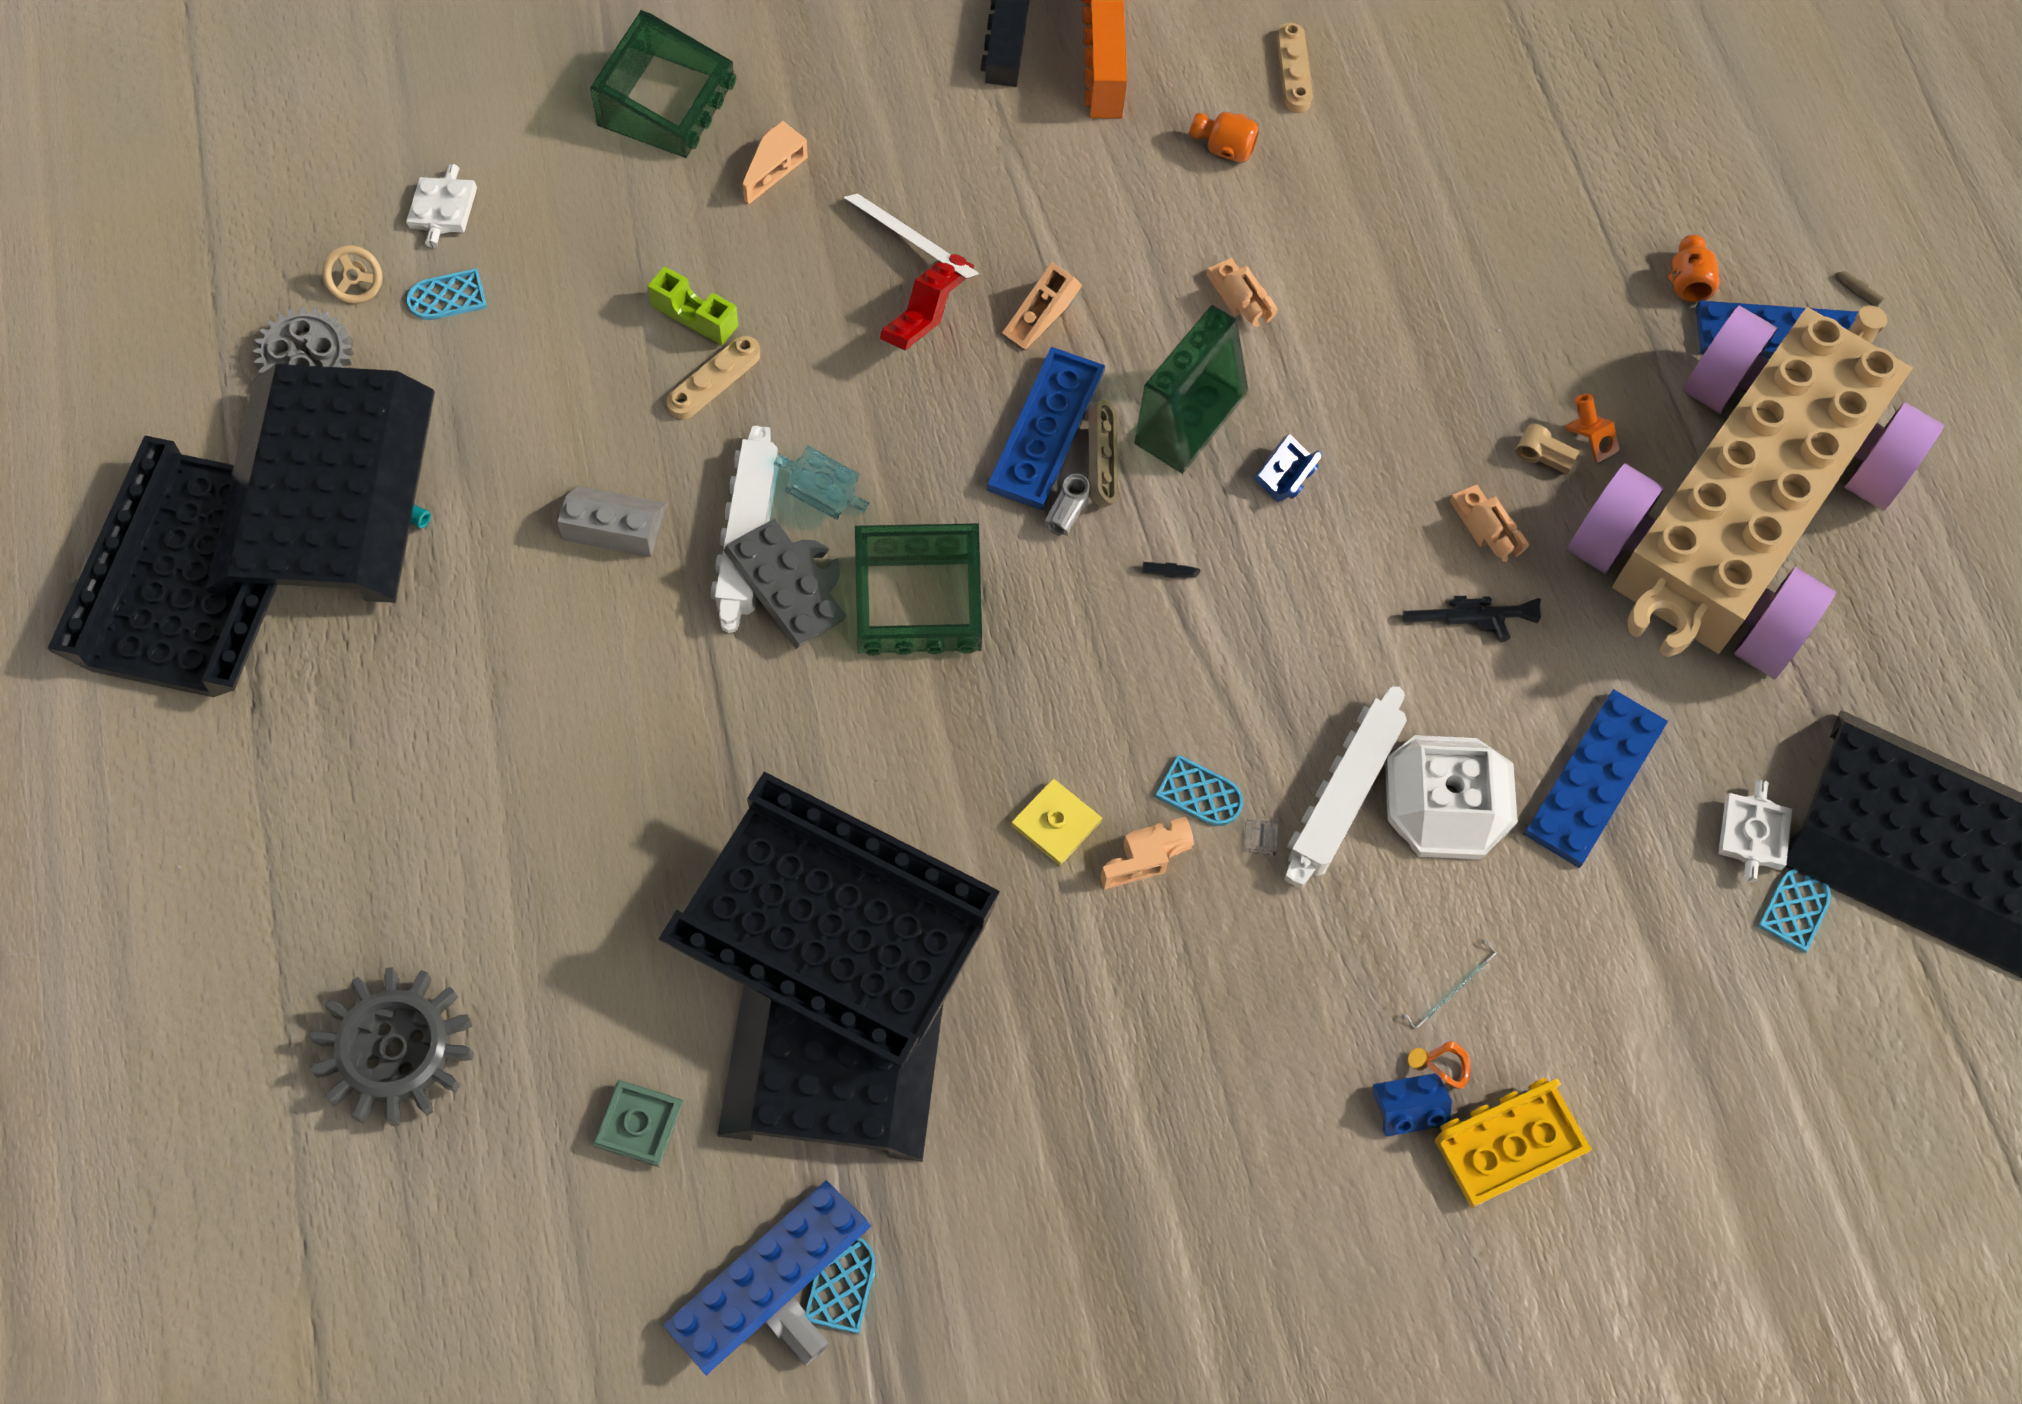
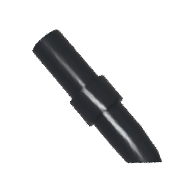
[1142,561,1200,578]

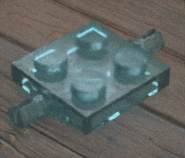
[773,445,870,520]

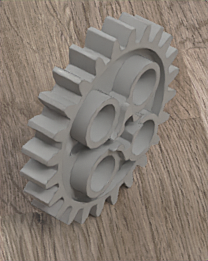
[253,306,354,375]

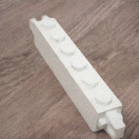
[711,426,779,634]
[1284,686,1407,889]

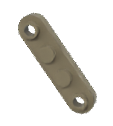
[1088,400,1118,508]

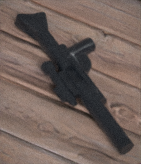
[1402,595,1541,642]

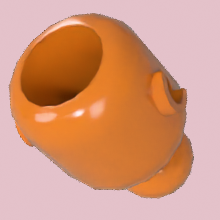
[1189,112,1259,163]
[1668,234,1720,303]

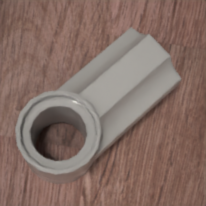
[1044,473,1090,536]
[765,1297,829,1366]

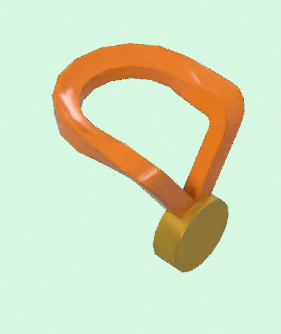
[1408,1041,1471,1089]

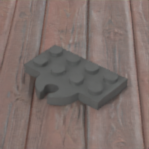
[723,518,847,649]

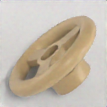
[322,245,382,304]

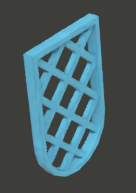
[407,268,487,320]
[1155,754,1243,826]
[1758,869,1831,953]
[805,1238,875,1334]

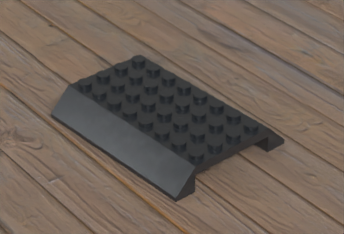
[206,364,435,603]
[47,435,277,697]
[1785,710,2022,978]
[658,771,1000,1068]
[717,985,943,1162]

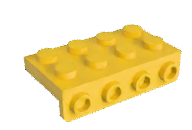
[1434,1077,1592,1209]

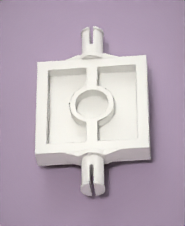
[406,164,477,248]
[1718,780,1792,883]

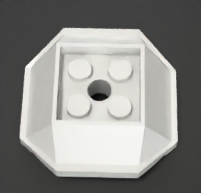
[1385,735,1518,860]

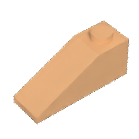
[742,121,808,205]
[1002,262,1082,350]

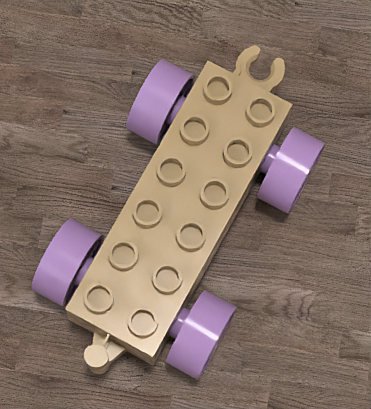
[1567,305,1945,680]

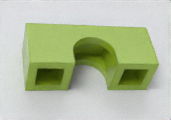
[647,266,739,346]

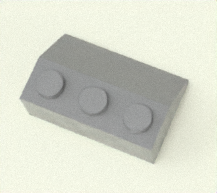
[557,486,667,557]

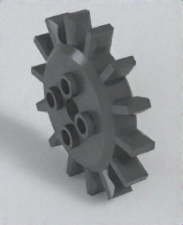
[310,967,473,1126]

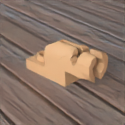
[1206,258,1278,327]
[1449,485,1529,562]
[1100,817,1194,889]

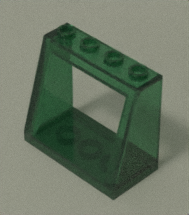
[590,10,736,158]
[1134,305,1248,474]
[855,523,982,656]

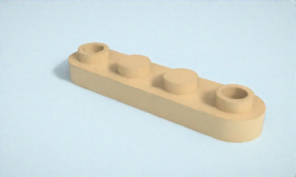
[1277,23,1313,113]
[667,336,760,420]

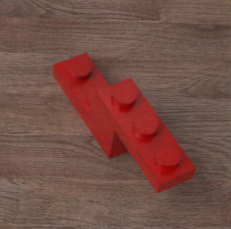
[879,254,974,351]

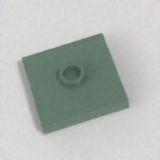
[593,1079,684,1168]

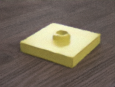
[1011,778,1102,866]

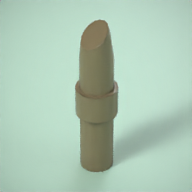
[1834,271,1885,307]

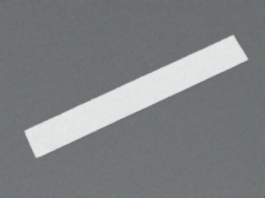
[844,194,980,278]

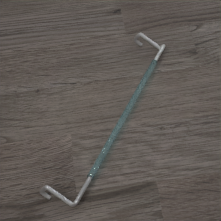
[1402,939,1497,1029]

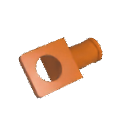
[1566,394,1619,463]

